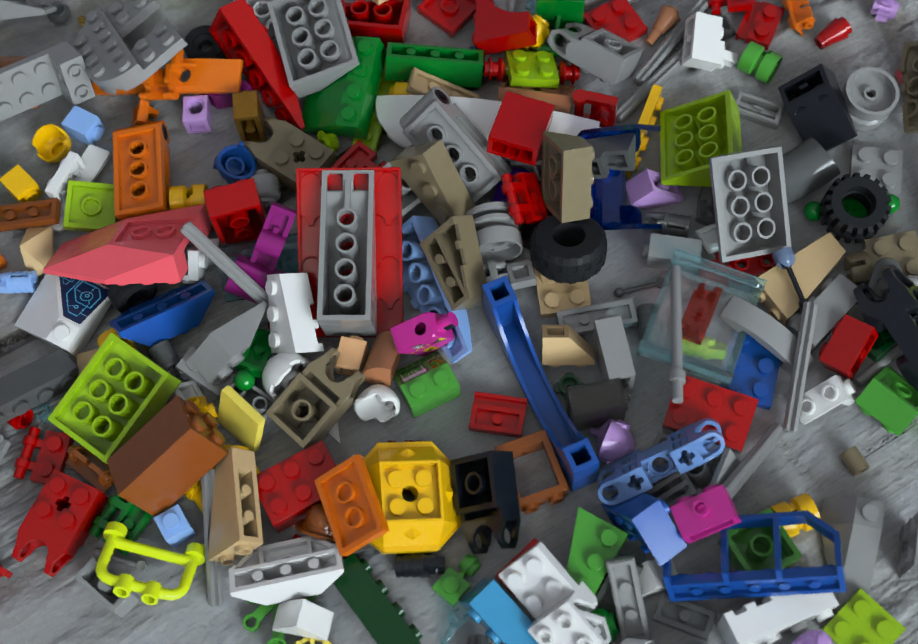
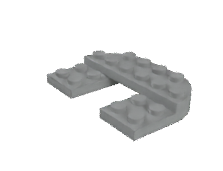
[73,0,188,94]

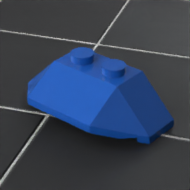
[110,280,215,347]

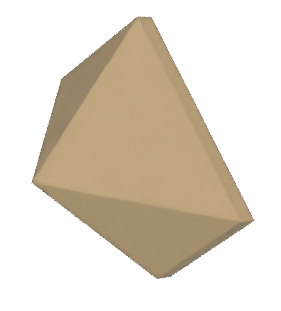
[19,226,54,277]

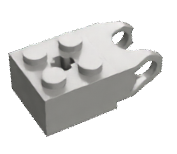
[547,22,643,85]

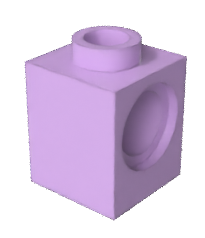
[182,94,212,134]

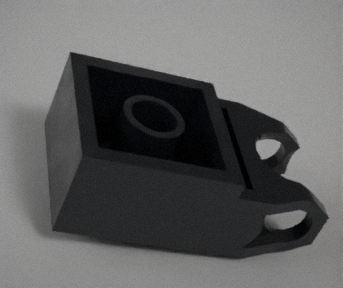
[450,450,521,554]

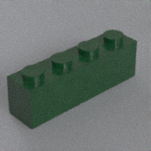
[333,553,423,644]

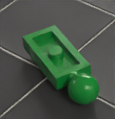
[234,328,273,391]

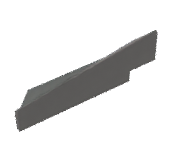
[510,132,636,181]

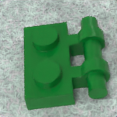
[88,492,154,556]

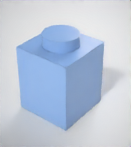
[61,105,105,146]
[154,504,198,549]

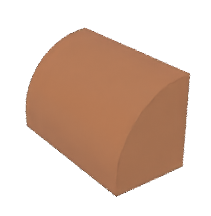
[362,330,402,387]

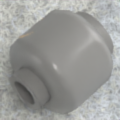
[249,169,281,208]

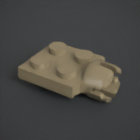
[844,230,918,284]

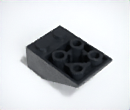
[778,63,858,151]

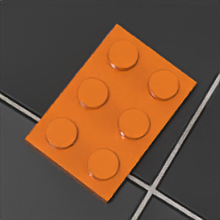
[314,454,390,557]

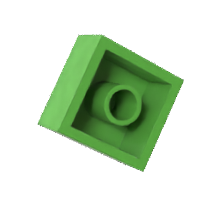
[718,507,802,571]

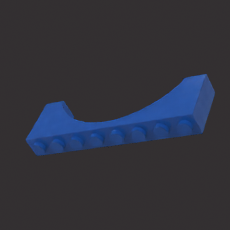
[482,275,600,492]

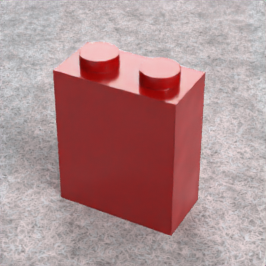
[487,91,555,166]

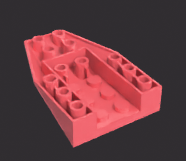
[43,204,211,286]

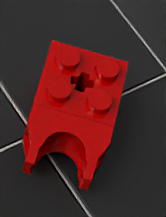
[11,469,109,578]

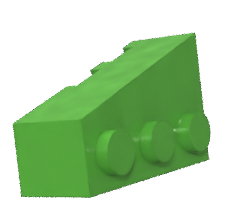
[567,506,628,596]

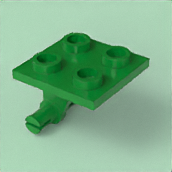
[536,0,585,58]

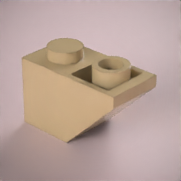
[541,325,595,367]

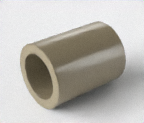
[839,446,870,477]

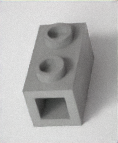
[642,233,703,274]

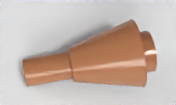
[644,5,680,46]

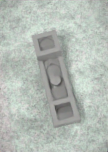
[718,296,815,375]

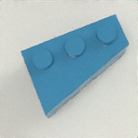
[459,578,538,644]

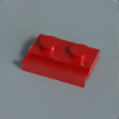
[735,0,785,51]
[469,391,527,438]

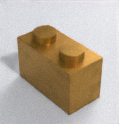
[232,91,267,142]

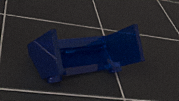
[577,124,662,231]

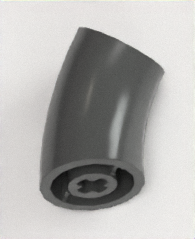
[783,137,841,204]

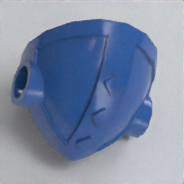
[213,142,256,184]

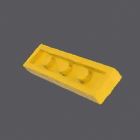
[620,84,665,180]

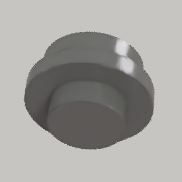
[47,2,71,24]

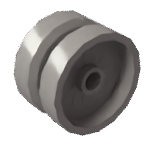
[841,67,900,131]

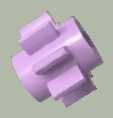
[871,0,900,24]

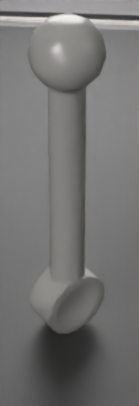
[93,548,148,572]

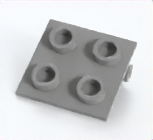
[897,512,918,579]

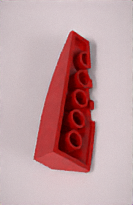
[209,0,305,131]

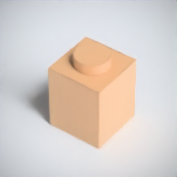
[334,335,369,377]

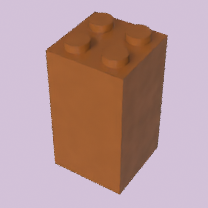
[107,395,228,517]

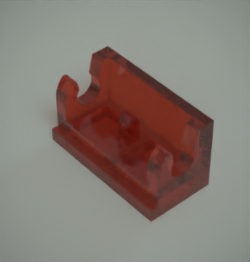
[682,283,723,345]

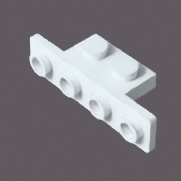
[44,144,111,233]

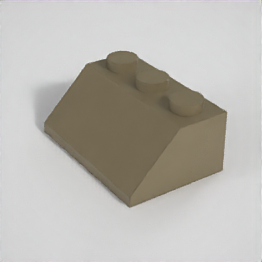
[542,131,595,223]

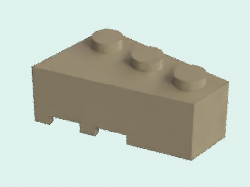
[389,139,475,224]
[420,215,487,311]

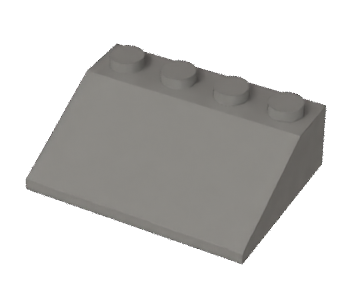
[267,0,360,98]
[709,146,792,263]

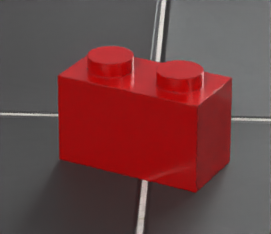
[818,314,879,381]

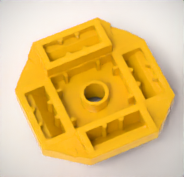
[363,441,461,554]

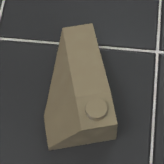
[899,41,918,133]

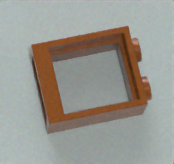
[494,429,569,514]

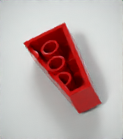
[341,0,411,47]

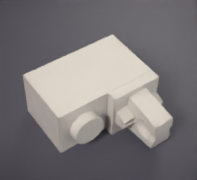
[681,11,738,72]

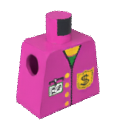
[390,312,458,356]

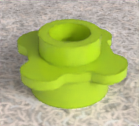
[317,130,339,154]

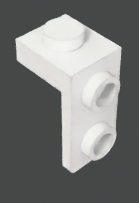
[182,246,209,284]
[800,375,857,425]

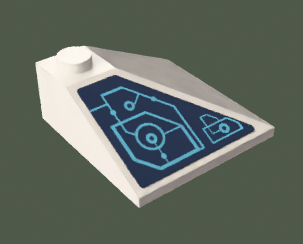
[14,274,112,357]

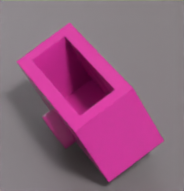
[670,484,742,544]

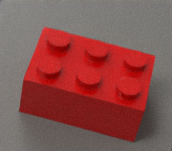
[203,178,267,252]
[662,376,759,454]
[257,440,336,533]

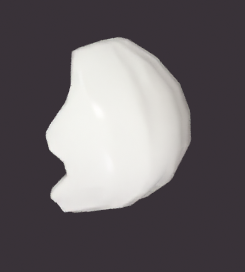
[354,384,400,423]

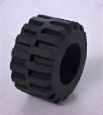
[819,172,892,244]

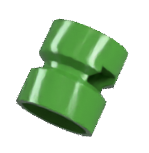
[737,41,783,85]

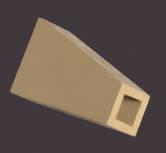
[751,232,846,327]
[208,447,263,566]

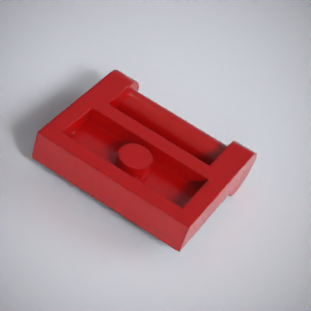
[572,89,618,130]

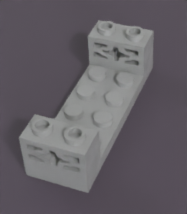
[0,41,96,122]

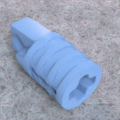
[0,270,39,294]

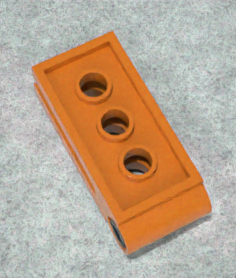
[112,120,172,220]

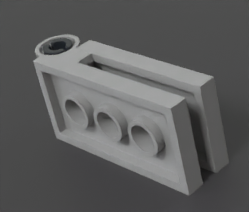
[400,86,512,203]

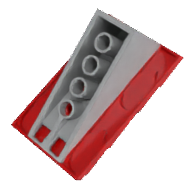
[296,167,404,338]

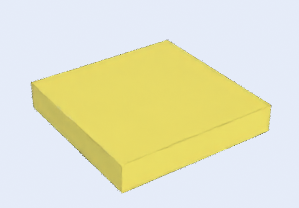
[217,385,265,453]

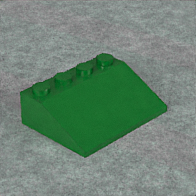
[302,36,387,139]

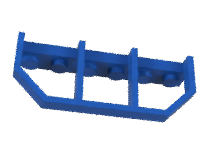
[663,510,847,602]

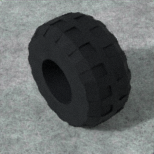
[530,215,607,284]

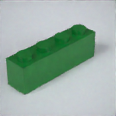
[385,42,484,88]

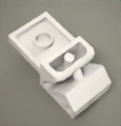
[498,541,611,644]

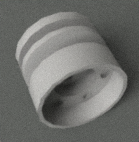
[465,201,523,264]

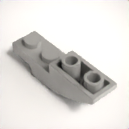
[176,346,275,421]

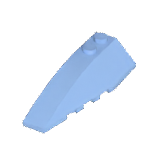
[402,215,472,363]

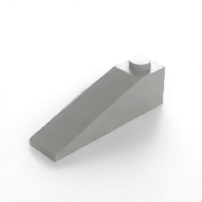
[0,0,57,20]
[820,497,886,613]

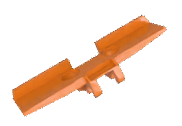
[92,49,243,100]

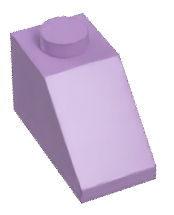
[624,169,684,210]

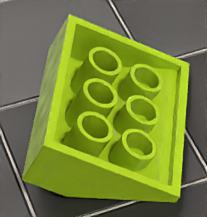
[660,90,742,187]
[47,332,182,464]

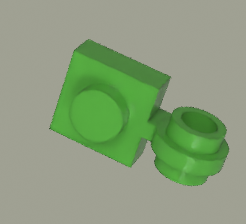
[432,554,481,607]

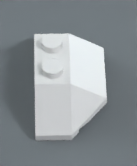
[229,536,344,605]

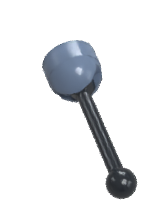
[772,247,809,308]

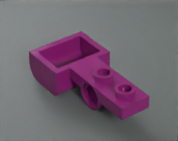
[224,201,297,304]

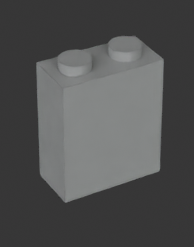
[592,315,636,398]

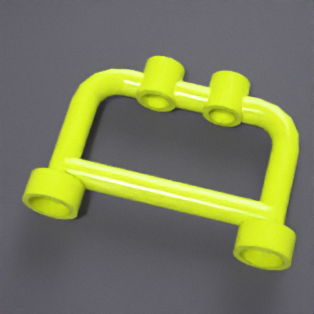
[95,521,205,605]

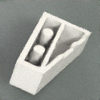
[265,273,324,353]

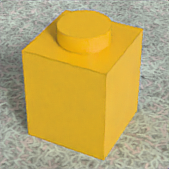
[0,164,44,203]

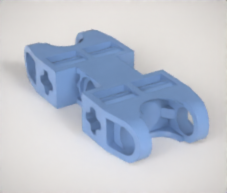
[598,418,725,505]

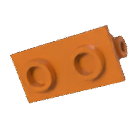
[782,0,815,37]

